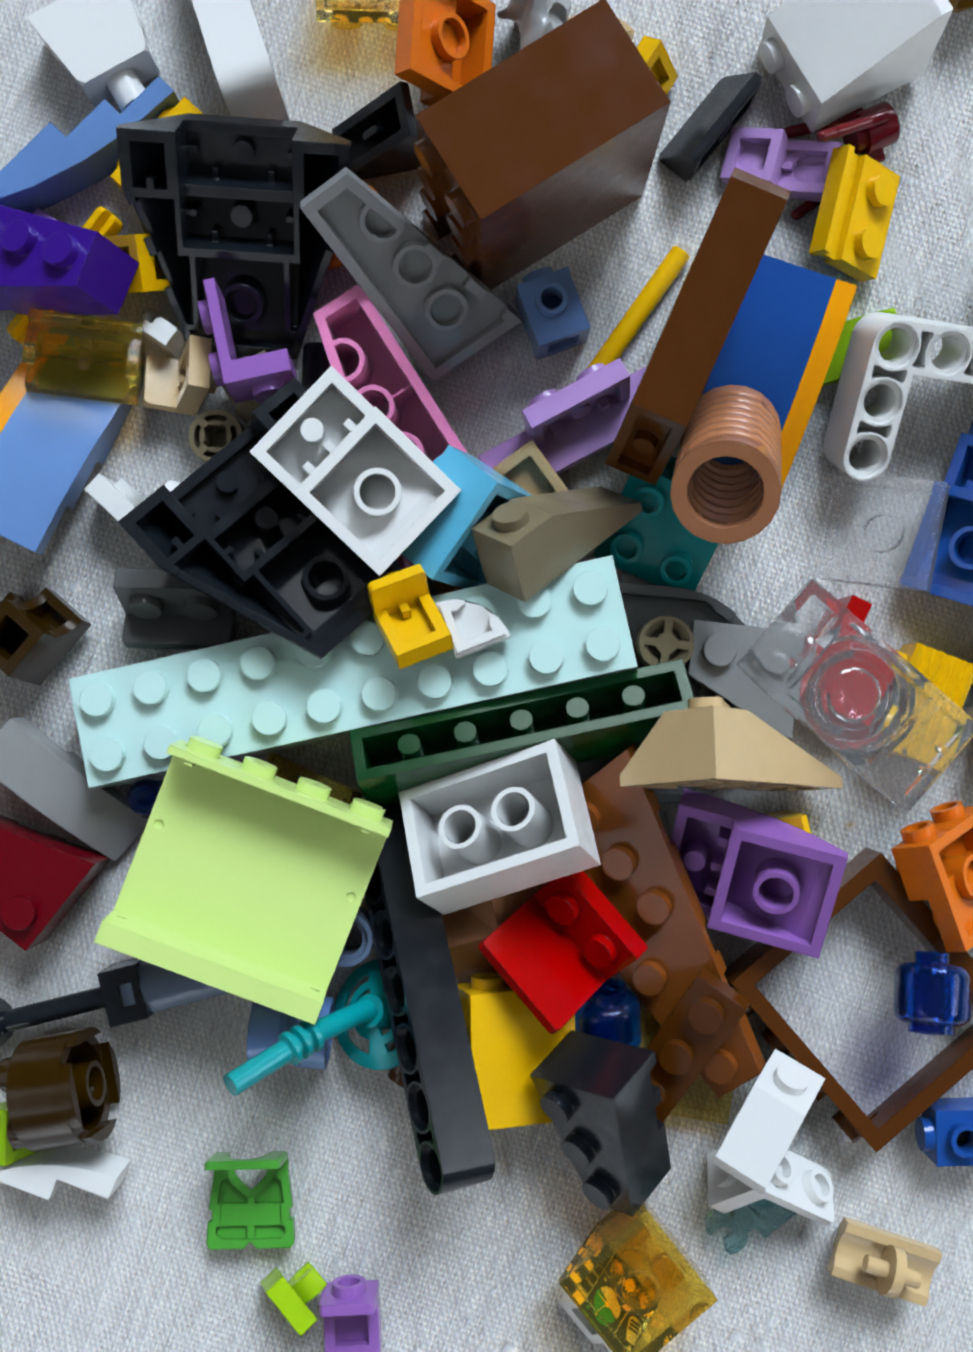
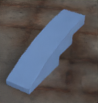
[0,76,179,213]

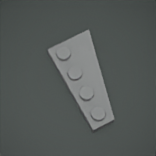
[300,167,522,382]

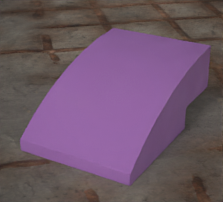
[670,788,848,959]

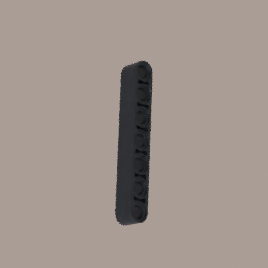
[365,802,495,1196]

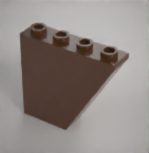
[604,167,791,486]

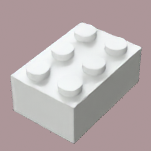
[398,739,601,915]

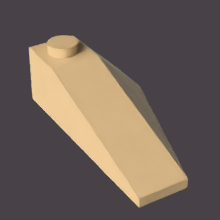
[620,697,843,792]

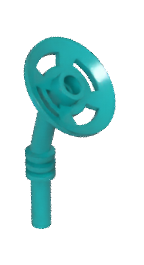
[223,959,399,1096]

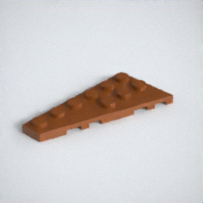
[546,743,766,1098]

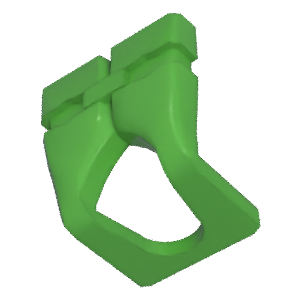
[204,1151,295,1250]

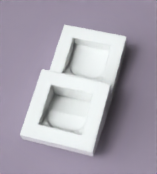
[0,1147,131,1201]

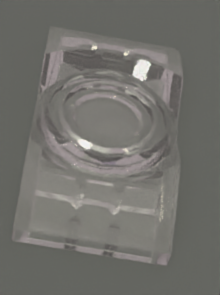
[736,579,973,812]

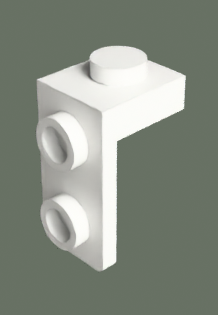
[707,1149,835,1225]

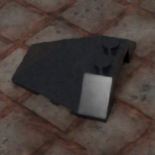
[116,113,351,360]
[118,377,401,659]

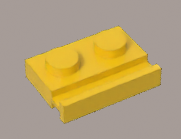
[809,144,900,282]

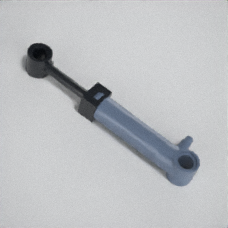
[0,906,374,1047]

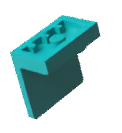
[594,456,719,591]

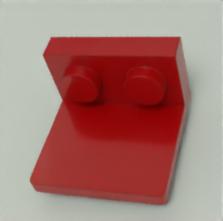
[478,871,648,1034]

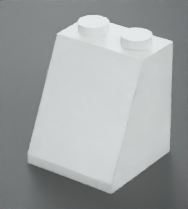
[759,0,953,133]

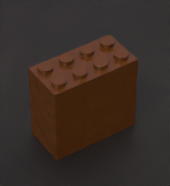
[413,0,671,290]

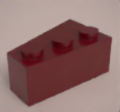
[0,815,111,951]

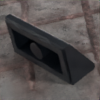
[659,72,762,182]

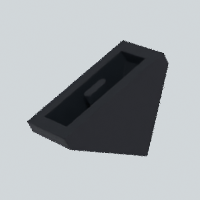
[332,81,421,180]

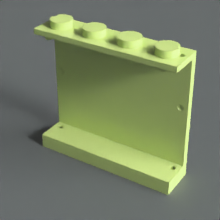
[94,735,393,1025]

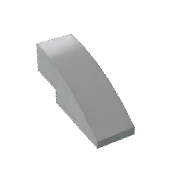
[0,717,149,862]

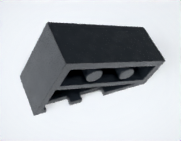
[530,1030,671,1217]

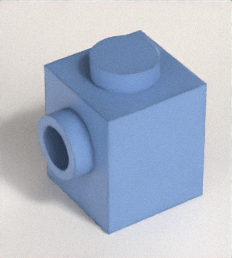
[515,266,590,360]

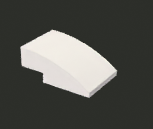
[249,366,462,576]

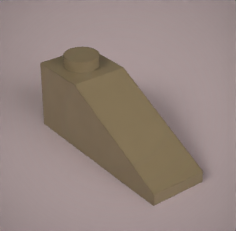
[471,486,642,602]

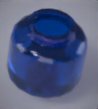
[893,951,971,1036]
[575,978,642,1047]

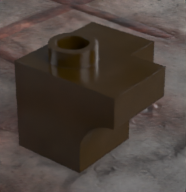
[0,587,92,686]

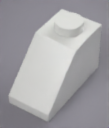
[712,1048,826,1195]

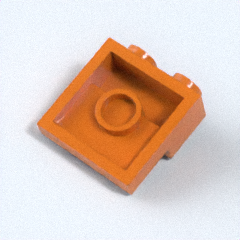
[394,0,496,106]
[891,800,973,952]

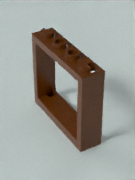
[724,847,973,1153]

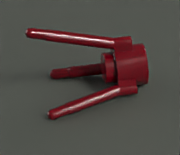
[781,101,900,220]

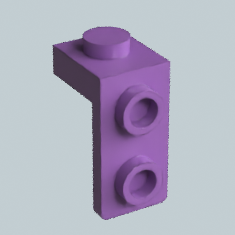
[198,278,298,403]

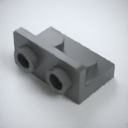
[113,568,236,650]

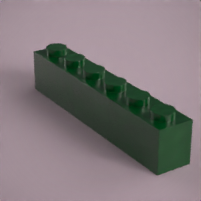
[349,659,694,806]

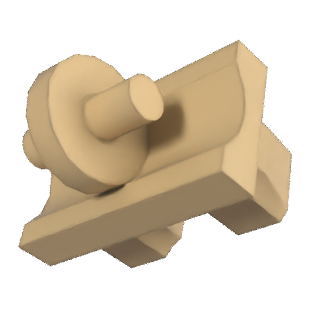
[827,1216,943,1307]

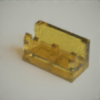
[22,308,146,406]

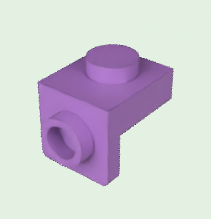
[319,1274,382,1352]

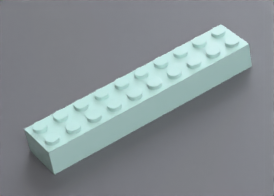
[68,555,638,788]

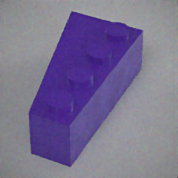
[0,205,139,315]

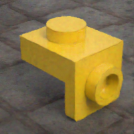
[367,564,453,670]

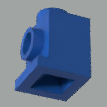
[915,1097,973,1167]

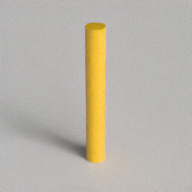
[587,246,690,368]

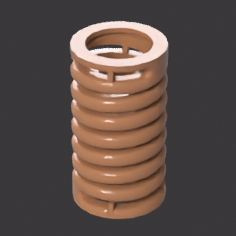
[670,384,782,544]

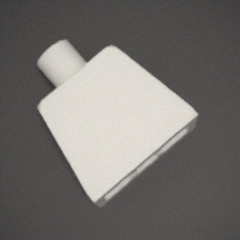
[27,0,160,112]

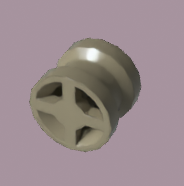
[634,615,694,667]

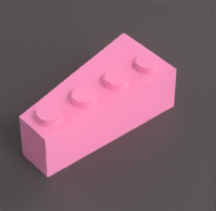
[313,284,468,462]

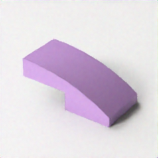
[720,127,843,202]

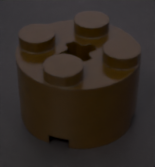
[0,1027,121,1152]

